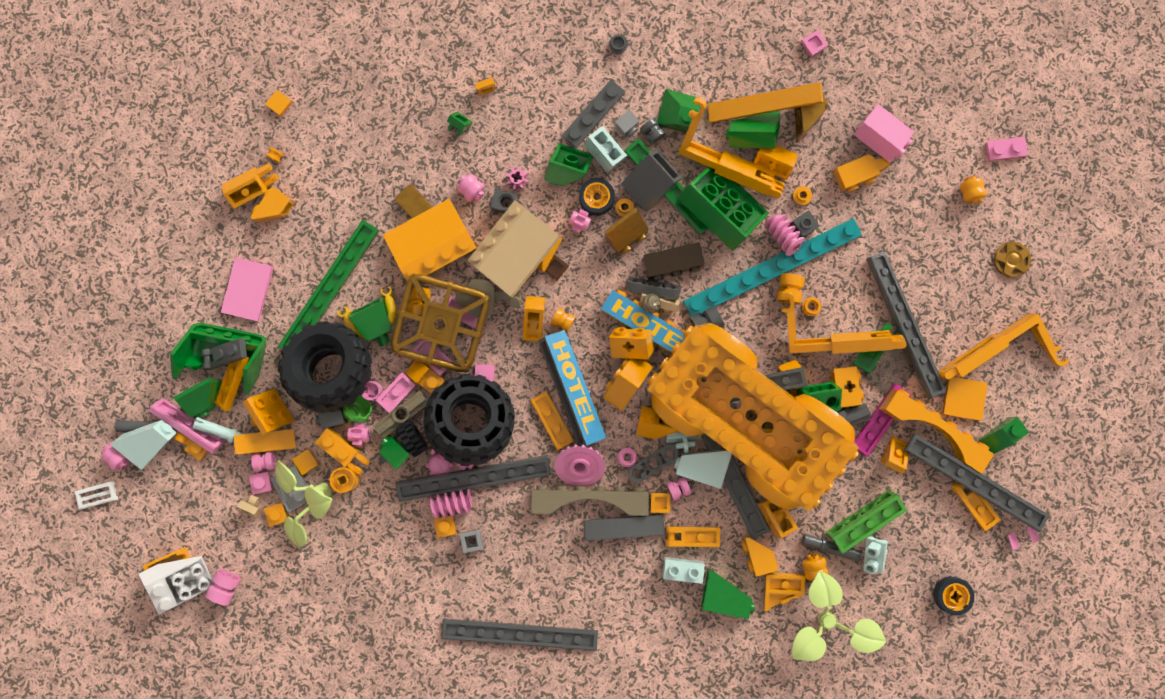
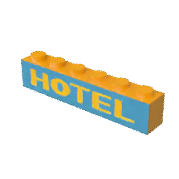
[600,289,686,355]

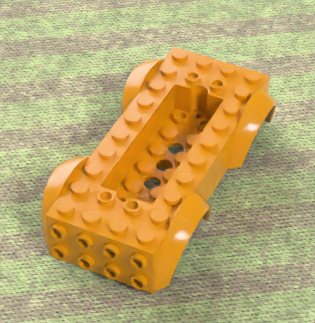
[647,323,859,512]

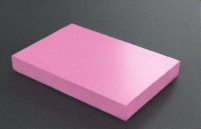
[221,257,274,322]

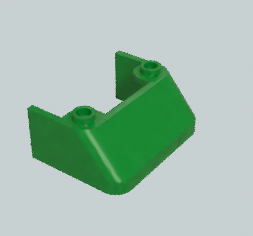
[170,323,266,394]

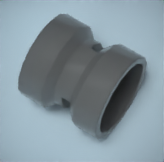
[640,118,666,145]

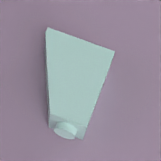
[111,420,177,470]
[674,449,732,489]

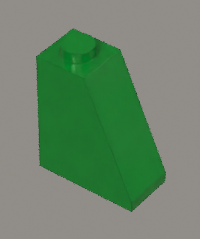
[726,111,781,148]
[701,569,755,619]

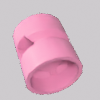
[205,569,241,605]

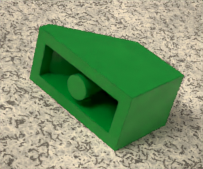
[979,417,1030,454]
[379,434,410,470]

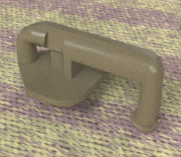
[455,279,523,317]

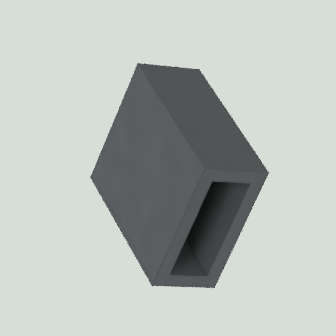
[621,149,683,212]

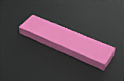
[149,398,225,454]

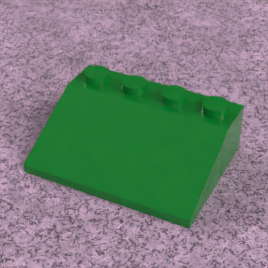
[677,167,769,251]

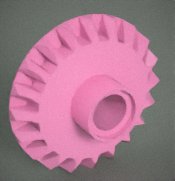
[555,444,605,486]

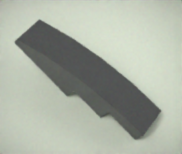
[583,514,665,540]

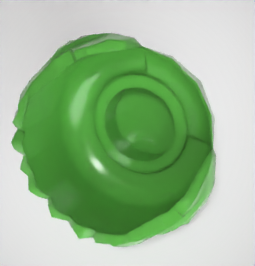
[342,394,372,423]

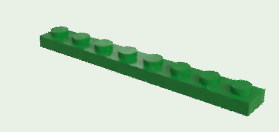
[278,219,379,349]

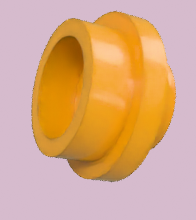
[793,186,812,205]
[615,198,634,217]
[802,297,821,316]

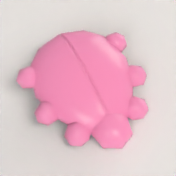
[426,454,454,476]

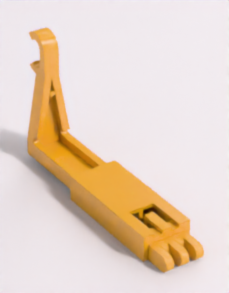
[678,97,785,198]
[780,290,907,354]
[938,313,1069,379]

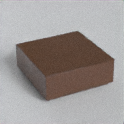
[545,254,569,281]

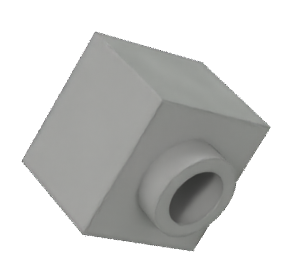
[615,110,639,138]
[460,529,484,553]

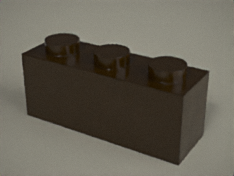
[643,242,705,282]

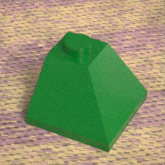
[657,89,700,133]
[545,143,593,186]
[173,378,222,419]

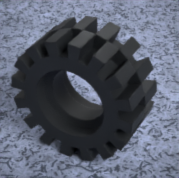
[396,420,428,457]

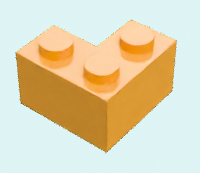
[603,359,653,411]

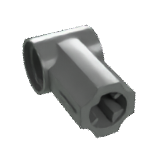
[838,403,871,426]

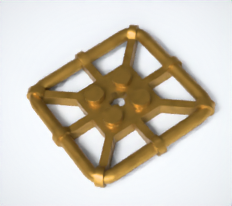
[390,274,490,373]

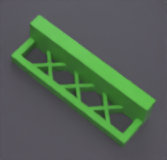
[826,490,908,554]

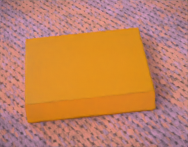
[942,377,988,421]

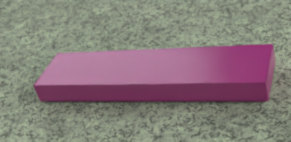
[855,384,911,457]

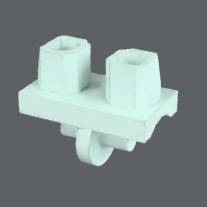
[666,431,701,454]
[863,536,888,574]

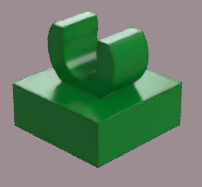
[447,111,473,136]

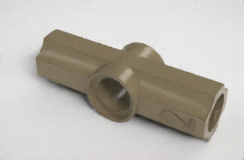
[374,390,428,439]

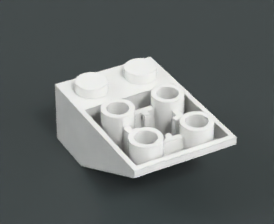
[139,556,214,615]

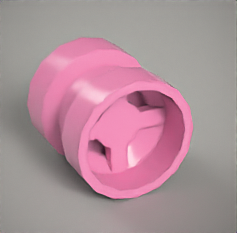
[362,381,383,401]
[252,451,276,472]
[667,477,692,501]

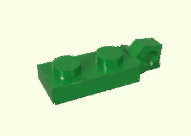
[853,323,893,375]

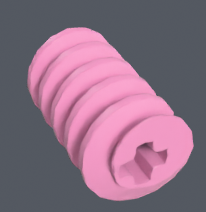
[764,214,805,256]
[430,489,472,519]

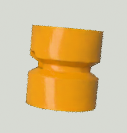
[776,273,805,305]
[407,288,431,316]
[329,467,360,493]

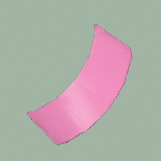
[1008,527,1039,551]

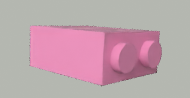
[854,104,914,163]

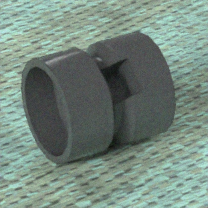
[689,306,725,329]

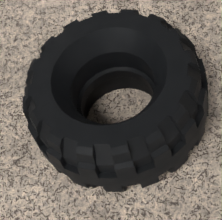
[278,321,372,413]
[424,374,515,466]

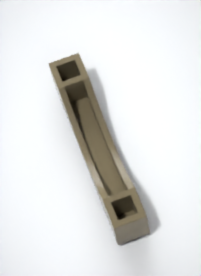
[531,485,649,516]

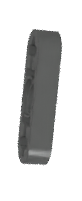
[625,277,681,299]
[628,444,679,483]

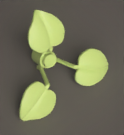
[275,460,332,548]
[792,571,886,661]

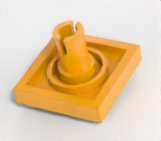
[242,388,295,435]

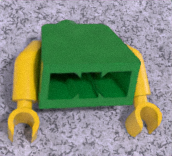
[337,286,396,346]

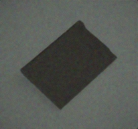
[862,331,915,394]

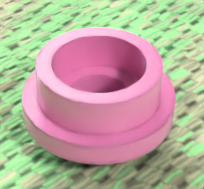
[618,448,637,467]

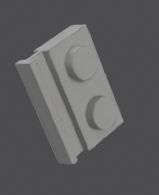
[270,465,307,513]

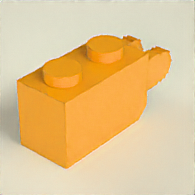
[833,155,891,193]
[222,164,279,209]
[315,428,370,475]

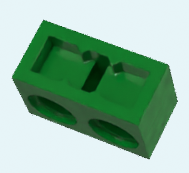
[797,382,842,411]

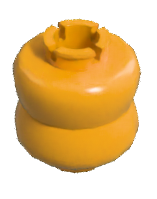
[959,176,987,205]
[802,553,829,582]

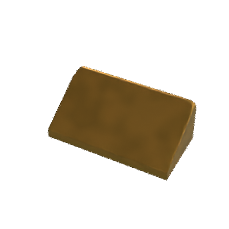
[395,184,433,218]

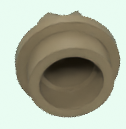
[642,294,661,313]

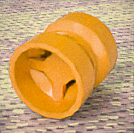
[550,307,576,333]

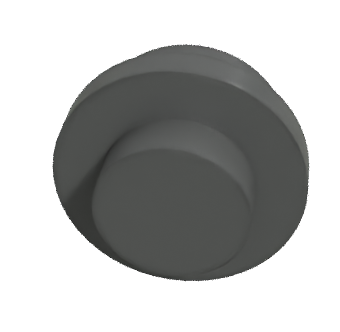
[609,35,628,54]

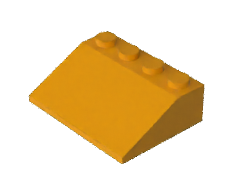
[383,198,477,281]

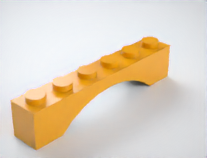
[879,389,994,474]

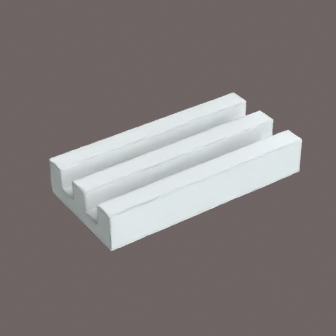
[74,481,119,510]

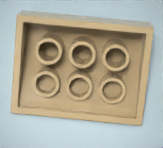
[467,200,561,298]

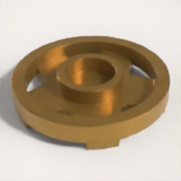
[994,242,1031,277]

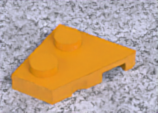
[763,572,806,611]

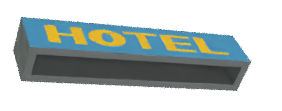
[538,330,606,447]

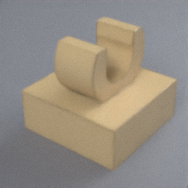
[237,495,261,519]

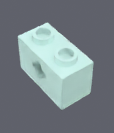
[584,126,627,174]
[662,557,705,584]

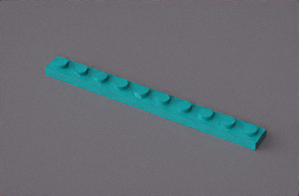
[683,218,862,317]

